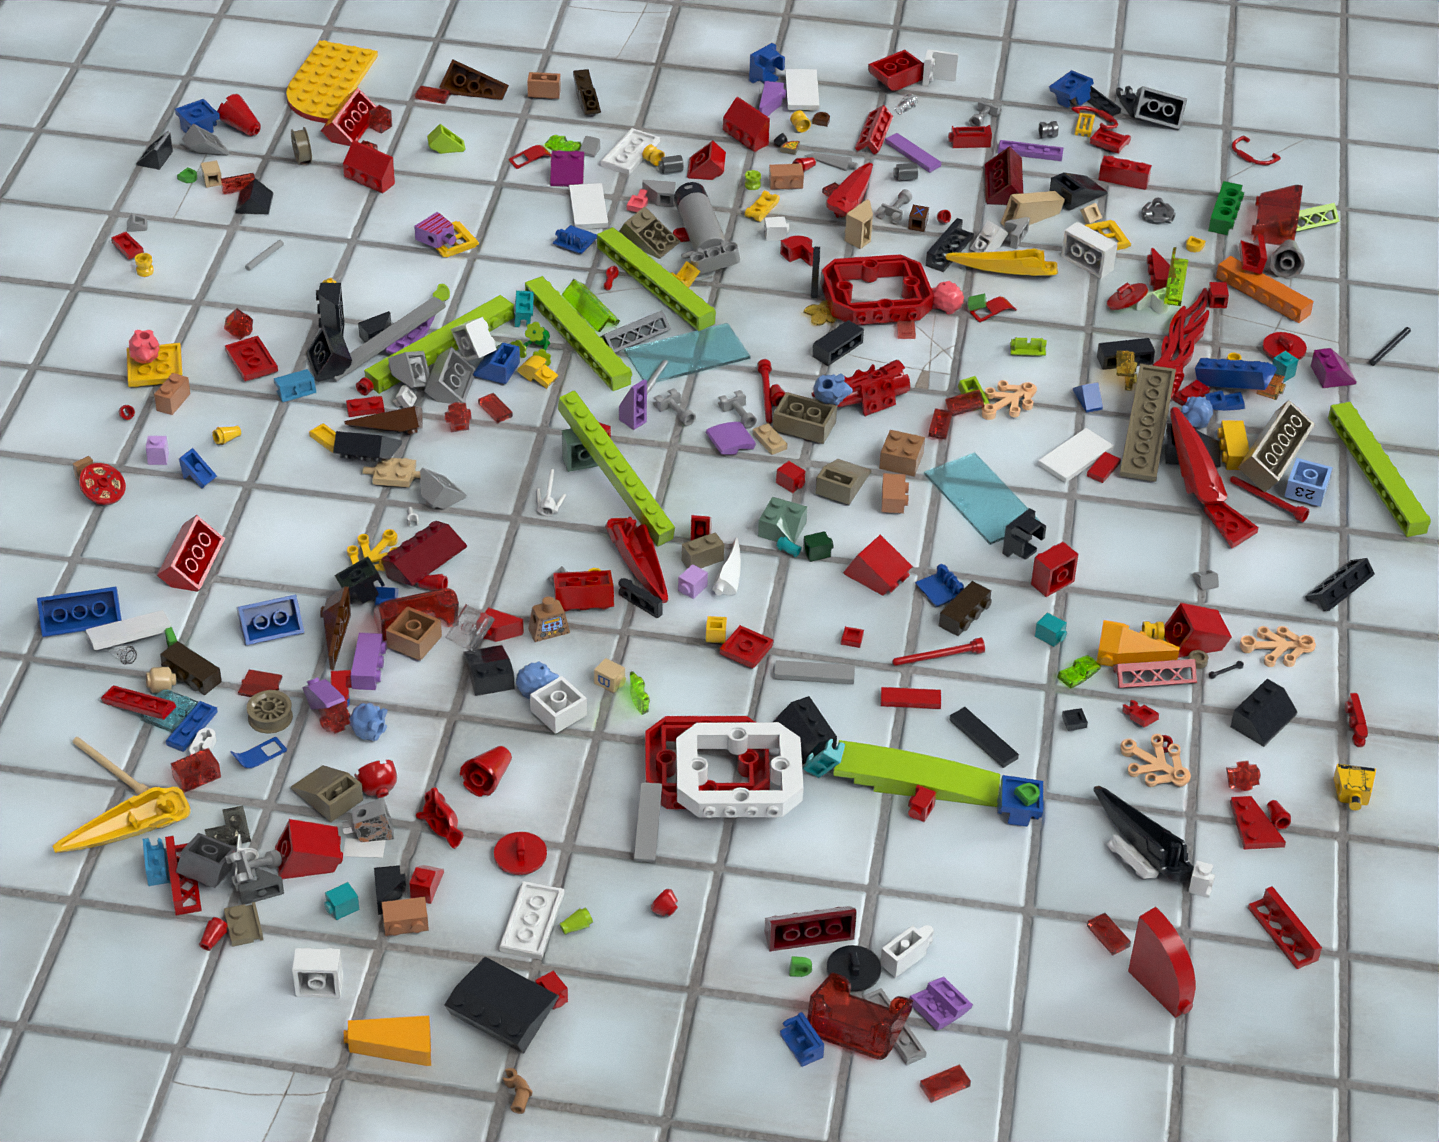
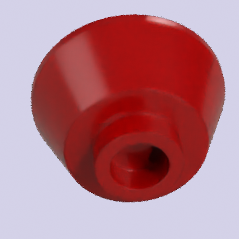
[651,889,678,917]

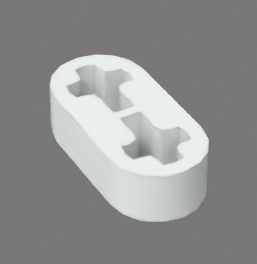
[189,728,217,763]

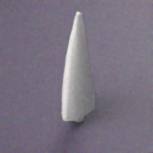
[712,537,741,595]

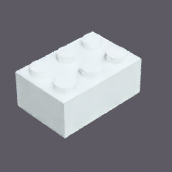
[1061,222,1118,279]

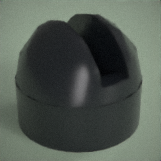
[774,133,788,147]

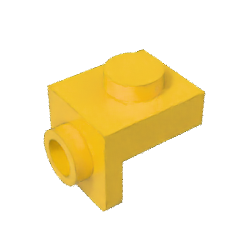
[671,261,701,288]

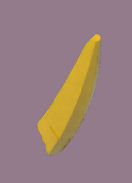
[946,248,1058,276]
[52,787,191,853]

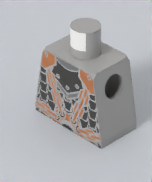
[342,798,394,842]

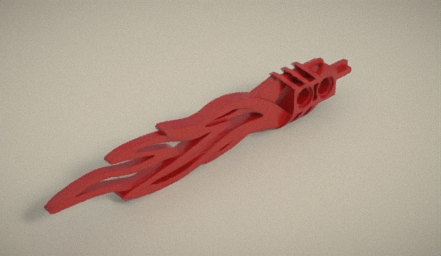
[1152,288,1209,398]

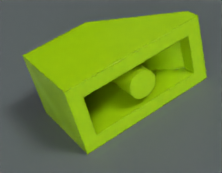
[427,124,466,154]

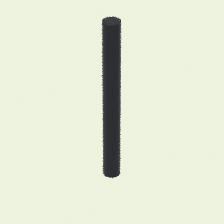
[1369,327,1411,366]

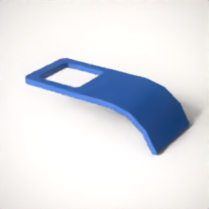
[230,737,287,768]

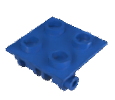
[553,225,597,254]
[915,564,964,607]

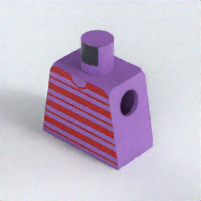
[414,212,456,248]

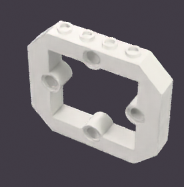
[676,722,803,818]

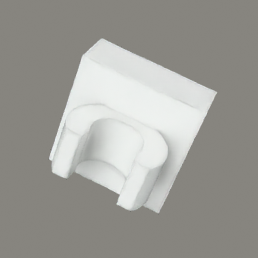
[393,384,417,408]

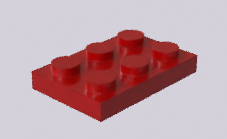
[225,336,278,381]

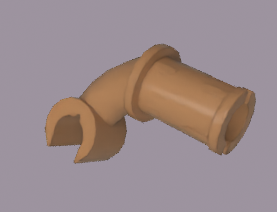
[502,1068,533,1114]

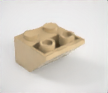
[845,199,873,249]

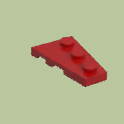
[1204,502,1259,548]
[1230,796,1286,850]

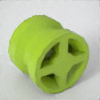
[744,170,761,190]

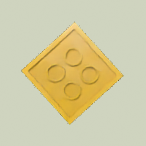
[127,343,183,387]

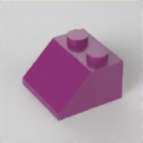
[550,150,585,187]
[1311,348,1357,388]

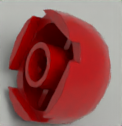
[354,760,397,798]

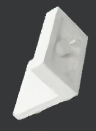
[922,49,958,87]

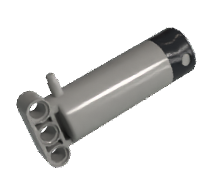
[674,182,740,275]

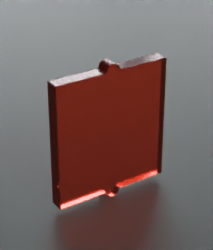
[238,669,283,697]

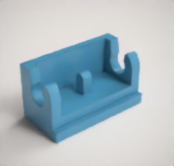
[274,369,316,402]
[143,838,170,886]

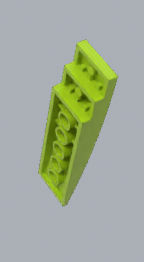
[834,740,1000,807]

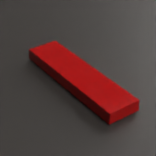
[101,685,176,720]

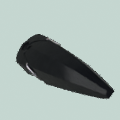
[1093,786,1194,882]

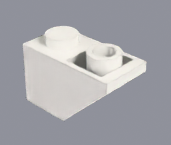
[970,220,1008,252]

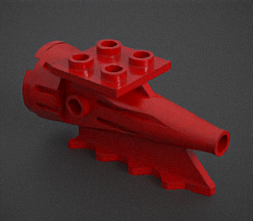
[811,359,910,416]

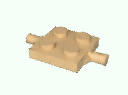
[363,458,421,488]

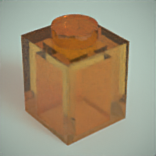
[1256,374,1286,400]

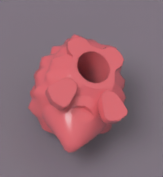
[931,281,964,315]
[128,330,160,364]

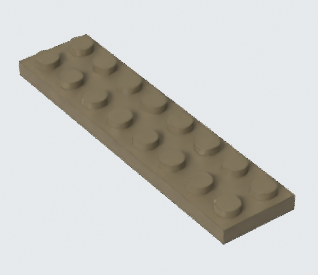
[1119,364,1176,482]

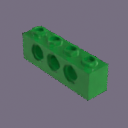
[1208,181,1245,235]

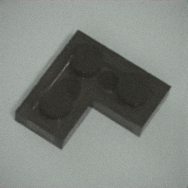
[205,805,251,846]

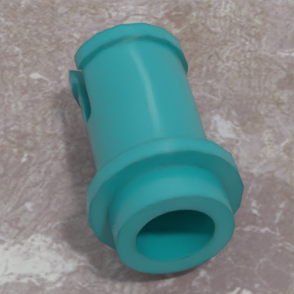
[776,537,802,557]

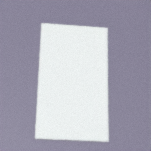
[343,838,386,858]

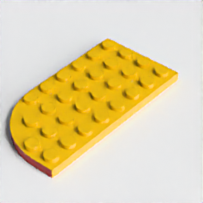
[286,40,378,123]

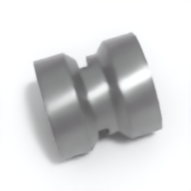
[1038,121,1058,138]

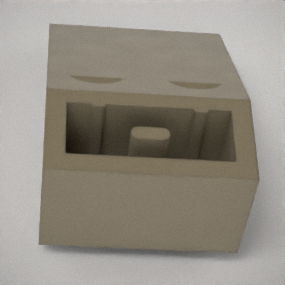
[619,207,681,259]
[815,459,872,505]
[291,765,363,822]

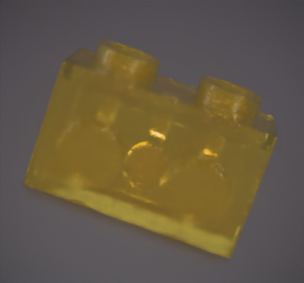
[1116,351,1137,391]

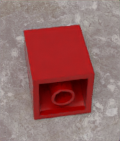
[843,534,913,596]
[1164,603,1232,658]
[275,819,343,879]

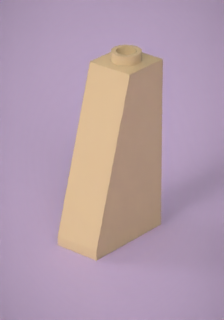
[1001,191,1065,227]

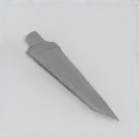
[804,153,858,171]

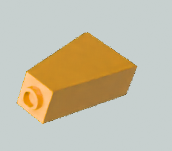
[343,1015,431,1066]

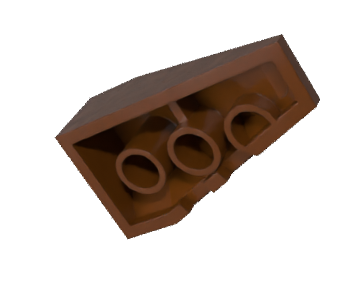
[439,59,509,100]
[344,406,423,434]
[320,587,351,670]

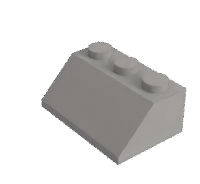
[424,347,476,405]

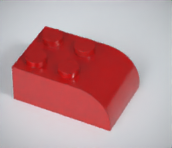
[868,50,924,91]

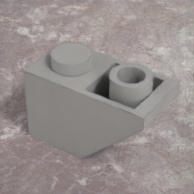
[642,180,676,207]

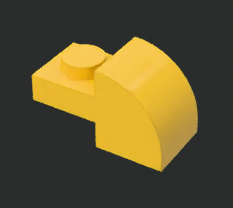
[517,355,558,389]
[706,616,727,643]

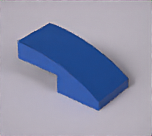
[1205,390,1245,411]

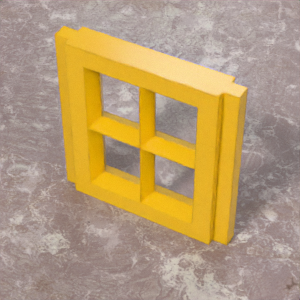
[1085,220,1131,250]
[434,221,479,258]

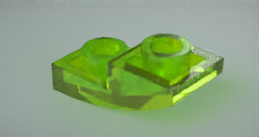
[544,135,582,151]
[1057,655,1101,689]
[630,671,650,715]

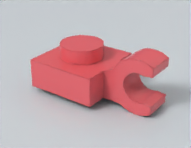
[627,189,648,212]

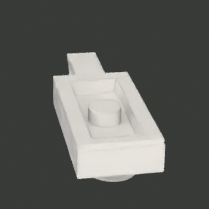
[1107,835,1160,879]

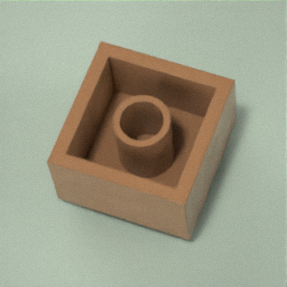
[879,430,925,477]
[386,606,442,661]

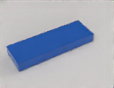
[166,701,218,752]

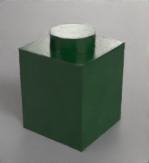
[803,531,834,562]

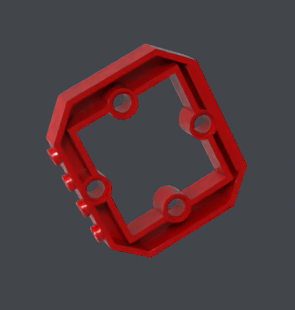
[820,254,934,325]
[645,716,770,810]

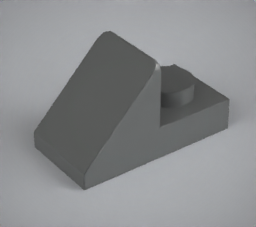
[238,868,284,905]

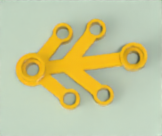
[347,529,398,571]

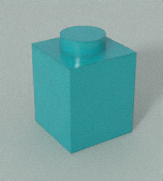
[1272,351,1299,383]
[1035,612,1067,647]
[324,882,360,920]

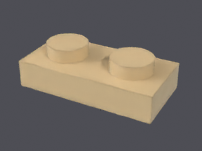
[753,423,787,455]

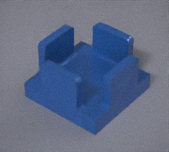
[749,43,785,84]
[1049,70,1094,108]
[175,98,220,133]
[997,775,1043,827]

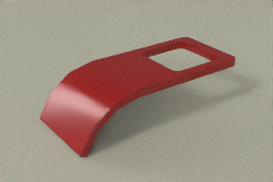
[509,145,551,169]
[970,296,1017,322]

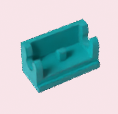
[514,290,534,327]
[802,739,845,778]

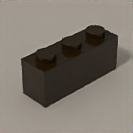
[939,581,992,636]
[160,641,222,695]

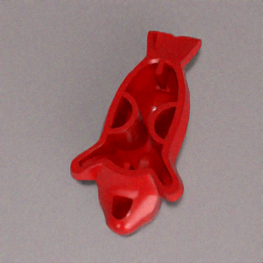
[416,787,464,849]

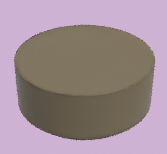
[1188,650,1209,669]

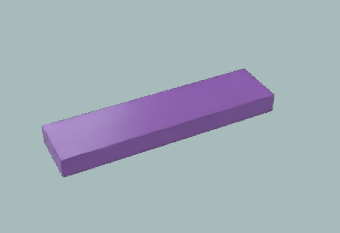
[885,133,941,173]
[998,140,1064,161]

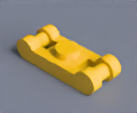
[744,190,780,222]

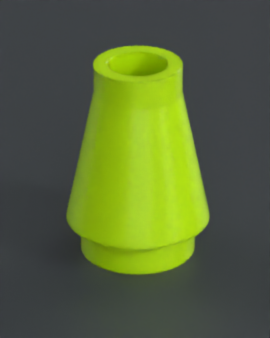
[559,907,593,935]

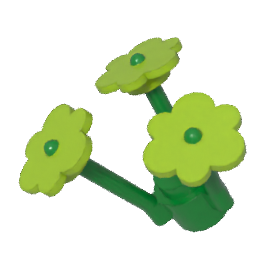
[511,321,551,366]

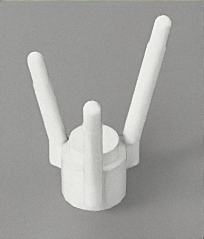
[536,469,566,517]

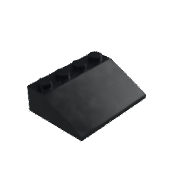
[444,957,559,1054]

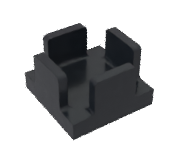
[1002,508,1046,560]
[334,556,385,604]

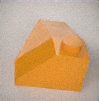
[1096,620,1180,667]

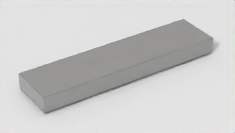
[775,660,855,684]
[634,782,662,863]
[862,988,927,1065]

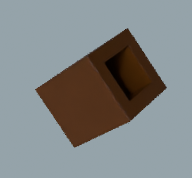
[908,204,929,232]

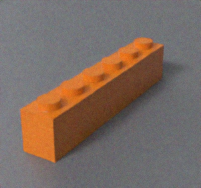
[1216,256,1314,323]

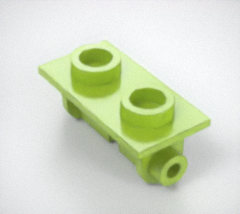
[1010,337,1047,356]

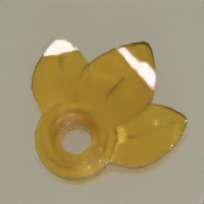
[803,300,837,326]

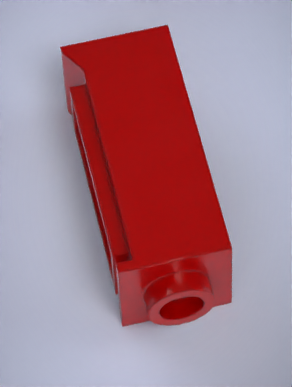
[948,125,992,148]

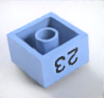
[1285,458,1333,507]

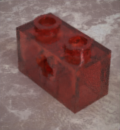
[170,748,221,793]

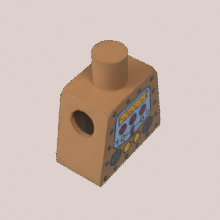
[528,597,570,642]

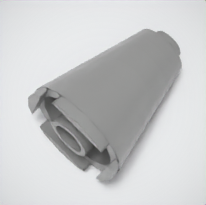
[1270,239,1305,279]

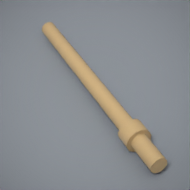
[73,737,150,795]

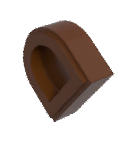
[812,112,830,127]

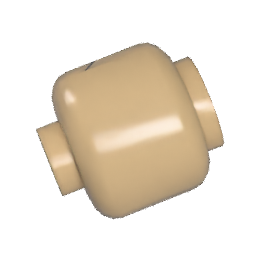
[146,667,176,693]

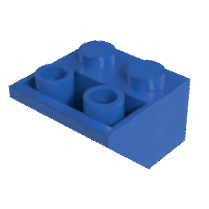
[473,343,520,384]

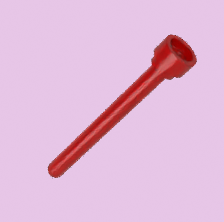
[757,359,773,424]
[1230,476,1310,523]
[892,637,985,666]

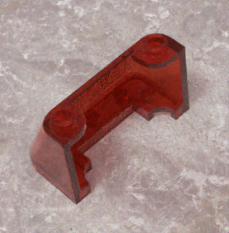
[1251,184,1303,246]
[374,588,459,641]
[807,972,913,1060]

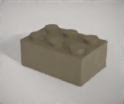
[773,392,837,444]

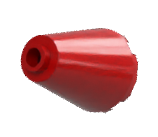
[217,94,261,136]
[459,746,512,797]

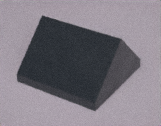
[136,131,173,170]
[235,178,274,215]

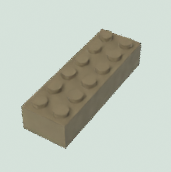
[1238,400,1315,492]

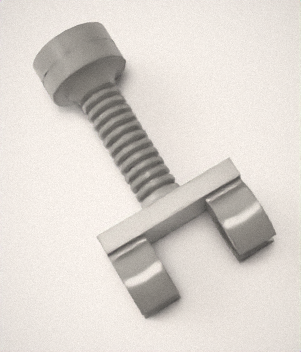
[969,97,1003,127]
[876,189,912,224]
[653,388,696,426]
[718,390,757,428]
[225,850,282,885]

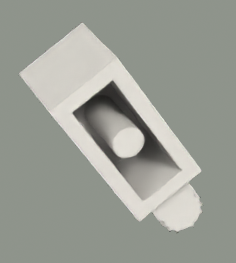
[880,925,934,978]

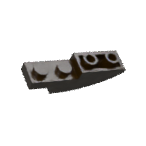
[573,69,601,115]

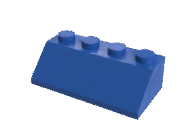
[1195,358,1277,390]
[37,586,122,637]

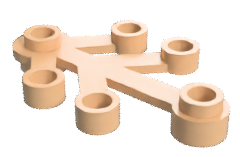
[982,380,1037,420]
[1240,626,1316,667]
[1120,734,1191,787]

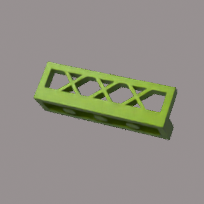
[1269,202,1340,236]

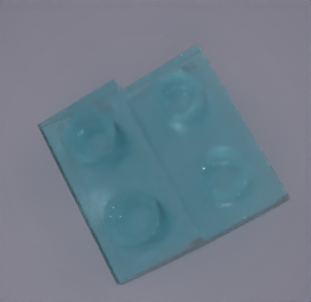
[141,689,198,733]

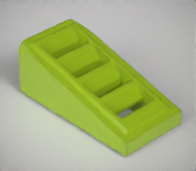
[958,376,990,411]

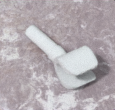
[407,507,419,526]

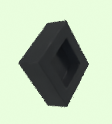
[1062,708,1088,731]

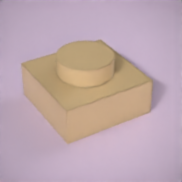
[1080,203,1102,225]

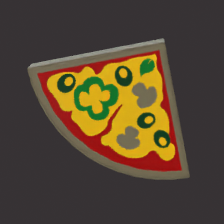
[780,141,800,155]

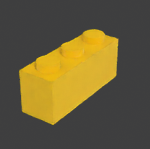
[1217,420,1249,470]

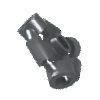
[1141,197,1176,223]

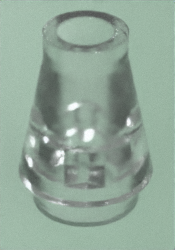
[895,94,918,115]
[108,644,137,665]

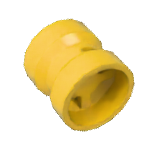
[790,110,811,133]
[642,144,665,166]
[135,253,154,277]
[1142,621,1165,640]

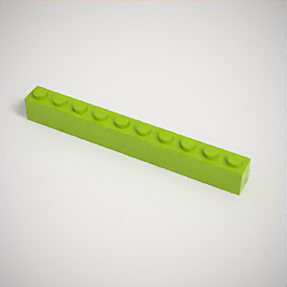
[597,227,716,331]
[525,276,632,391]
[364,295,514,394]
[558,390,675,547]
[1328,402,1431,537]

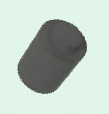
[658,155,684,174]
[893,163,918,180]

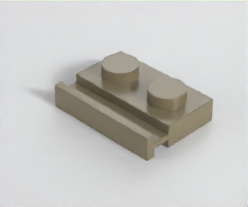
[224,902,263,947]

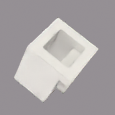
[1189,860,1215,898]

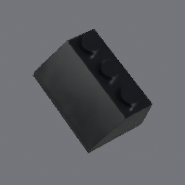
[1134,86,1187,130]
[316,283,345,336]
[306,325,352,382]
[333,431,402,462]
[1230,678,1298,747]
[773,696,837,765]

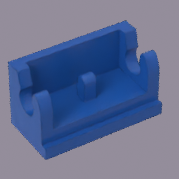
[780,1012,824,1067]

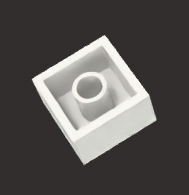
[451,317,497,361]
[530,676,587,734]
[292,948,343,998]

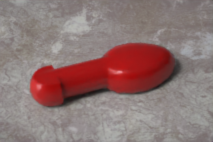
[604,266,619,290]

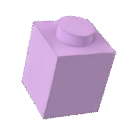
[146,436,169,465]
[678,564,708,599]

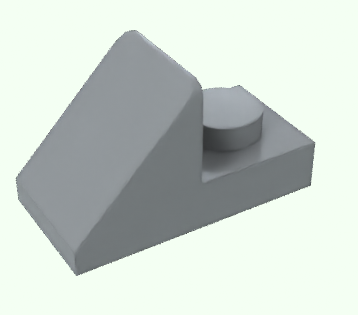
[1004,217,1030,249]

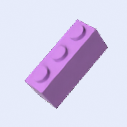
[351,633,387,690]

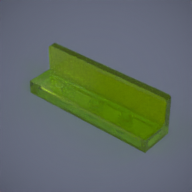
[1164,247,1188,306]
[562,279,620,332]

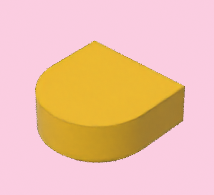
[1186,236,1206,252]

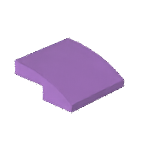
[705,422,756,455]
[908,976,973,1030]

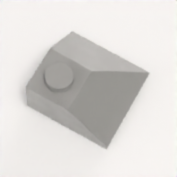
[182,124,230,155]
[388,351,430,388]
[420,467,467,509]

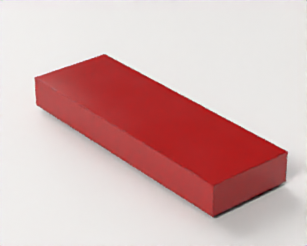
[881,687,941,709]

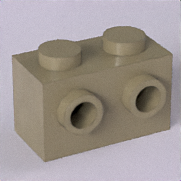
[681,532,724,569]

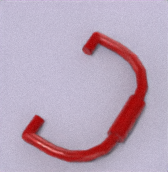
[1072,106,1118,130]
[1232,135,1281,165]

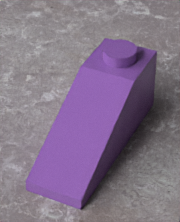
[759,81,786,117]
[619,379,647,430]
[302,677,346,709]

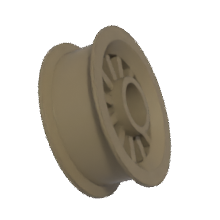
[291,127,312,165]
[247,690,293,734]

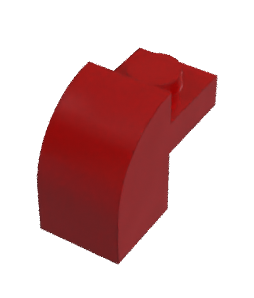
[780,235,813,267]

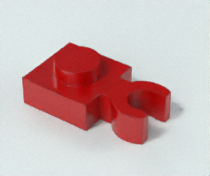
[1123,700,1159,728]

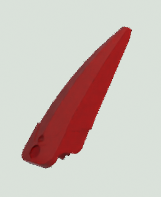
[826,163,873,218]
[1170,407,1227,505]
[605,517,668,603]

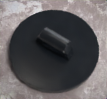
[826,945,881,992]

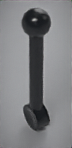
[1209,661,1244,679]

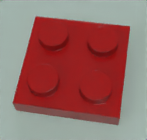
[720,625,774,669]

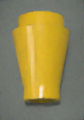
[212,425,241,445]

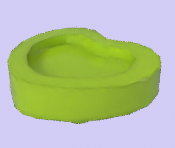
[433,283,450,301]

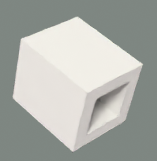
[764,217,789,241]

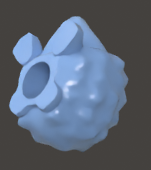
[813,373,853,406]
[1181,396,1213,429]
[516,661,559,699]
[349,703,388,741]

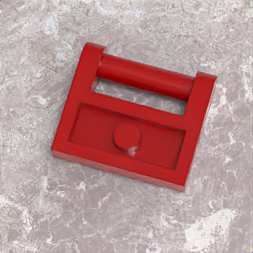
[1090,127,1131,154]

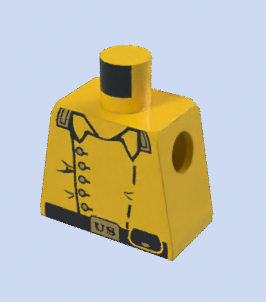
[1333,764,1376,810]

